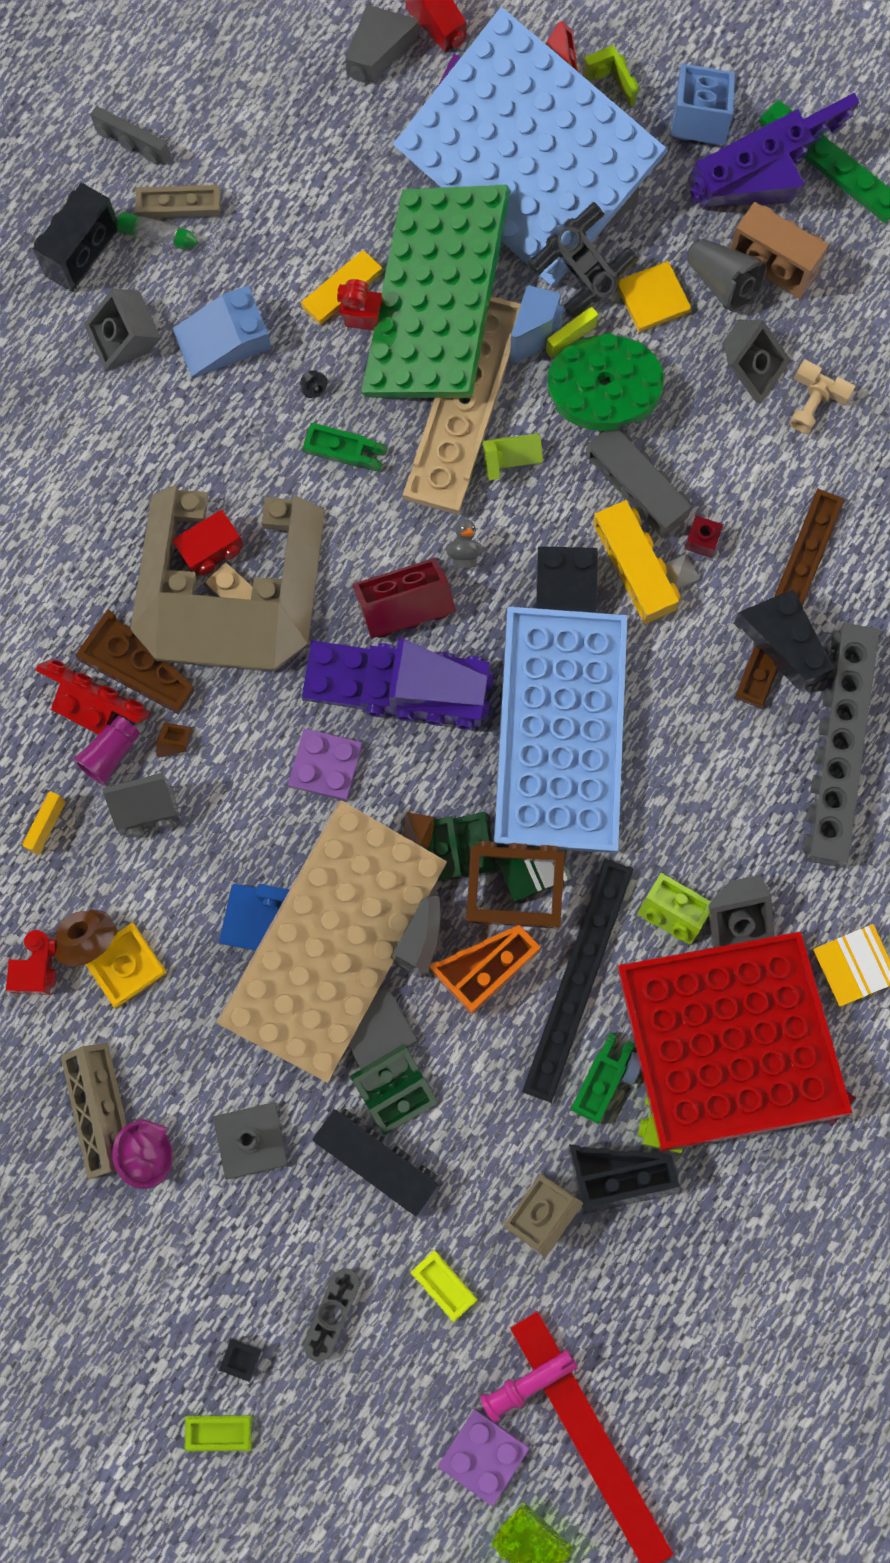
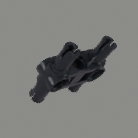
[528,202,639,319]

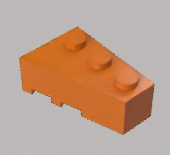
[429,925,541,1016]

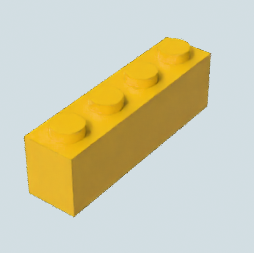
[593,500,680,625]

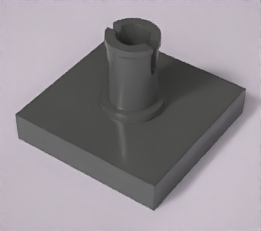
[213,1102,289,1180]

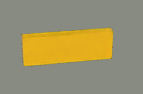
[301,250,383,326]

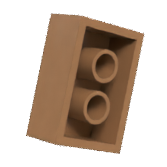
[731,202,829,299]

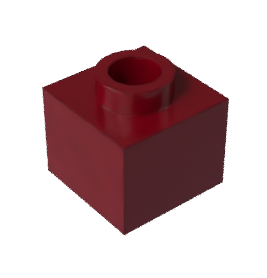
[684,515,724,558]

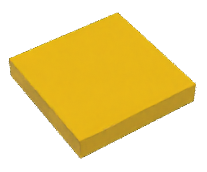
[617,261,692,333]
[85,922,167,1009]

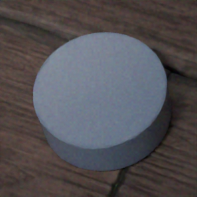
[621,1052,641,1085]

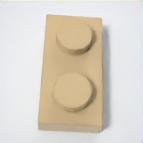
[205,562,253,600]

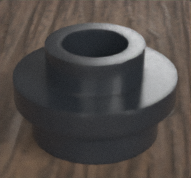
[300,370,328,398]

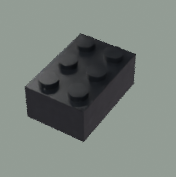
[32,182,118,292]

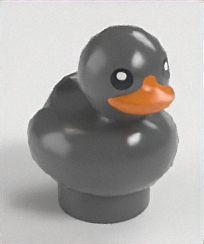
[446,520,482,568]

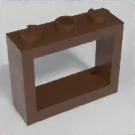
[466,841,565,929]

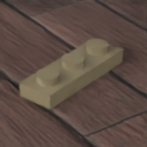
[135,185,221,218]

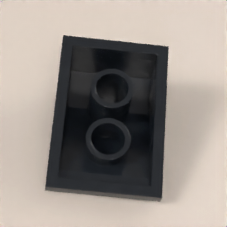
[536,546,598,613]

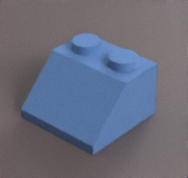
[510,285,564,364]

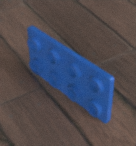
[219,883,290,951]

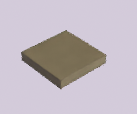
[503,1173,583,1258]

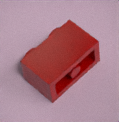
[172,509,244,576]

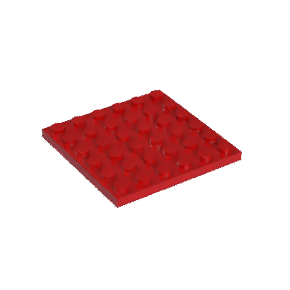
[617,931,853,1152]

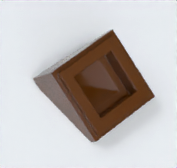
[156,722,193,757]
[402,812,435,847]

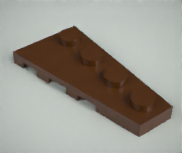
[75,609,194,715]

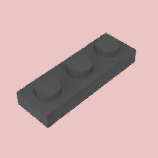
[90,106,171,165]

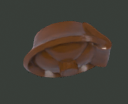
[54,909,118,966]

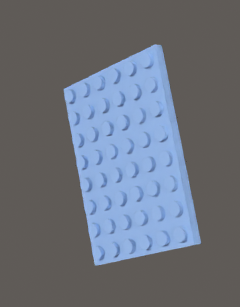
[393,7,668,287]

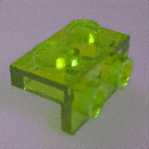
[491,1501,574,1563]

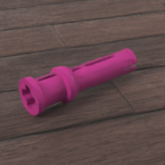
[480,1349,578,1423]

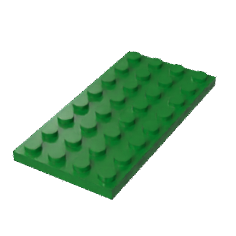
[361,184,510,398]

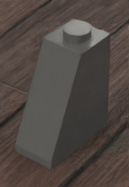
[345,4,419,83]

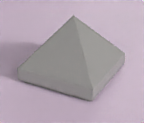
[665,554,700,590]

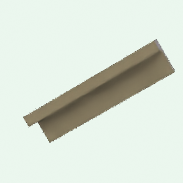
[61,1043,127,1179]

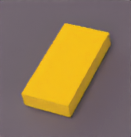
[22,791,66,856]

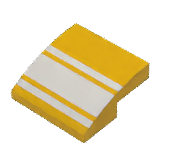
[813,924,890,1007]

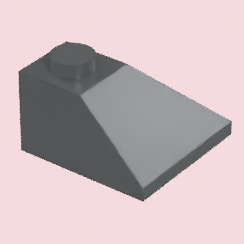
[723,319,791,404]
[708,875,775,948]

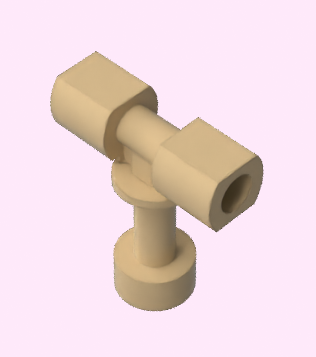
[789,359,855,434]

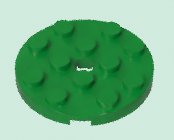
[547,333,664,431]

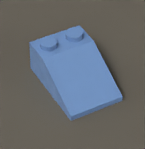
[670,63,735,145]
[172,285,272,378]

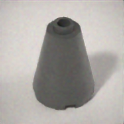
[687,239,767,313]

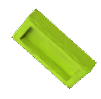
[184,1415,252,1451]

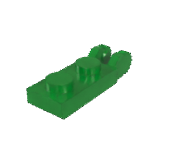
[302,423,388,472]
[570,1032,634,1125]

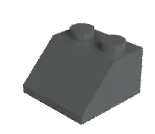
[84,288,161,371]
[102,773,181,838]

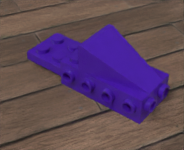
[687,92,860,210]
[302,638,495,730]

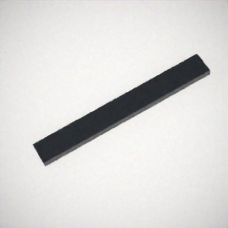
[522,859,634,1103]

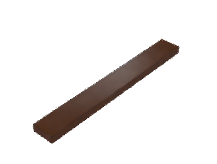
[734,488,845,709]

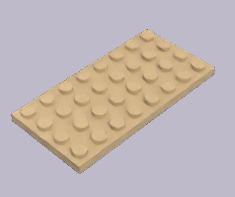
[216,800,447,1083]

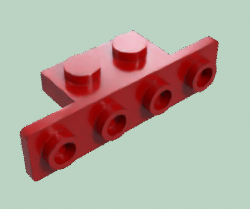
[35,659,151,735]

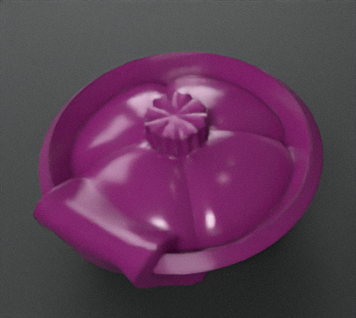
[113,1118,173,1189]

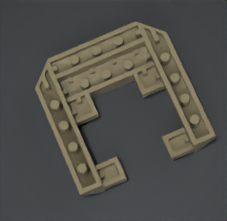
[130,485,325,671]

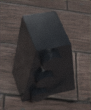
[733,589,834,691]
[568,1144,680,1215]

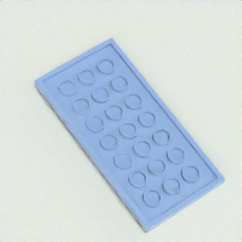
[494,607,627,853]

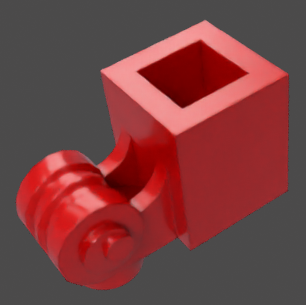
[337,279,383,331]
[6,930,57,995]

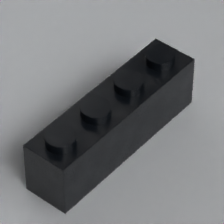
[312,1108,439,1217]

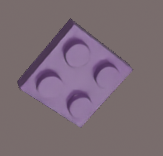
[288,728,363,801]
[438,1408,529,1507]

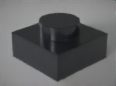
[219,1337,262,1382]

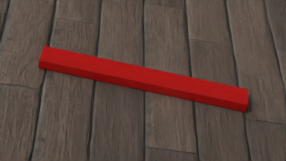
[509,1311,674,1563]

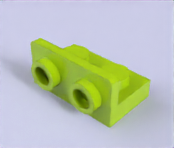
[637,873,711,945]

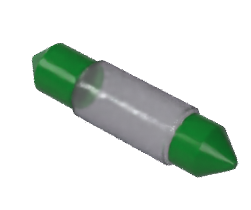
[116,212,198,250]

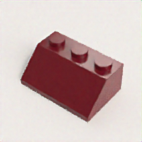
[352,557,456,639]

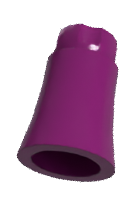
[72,716,140,786]

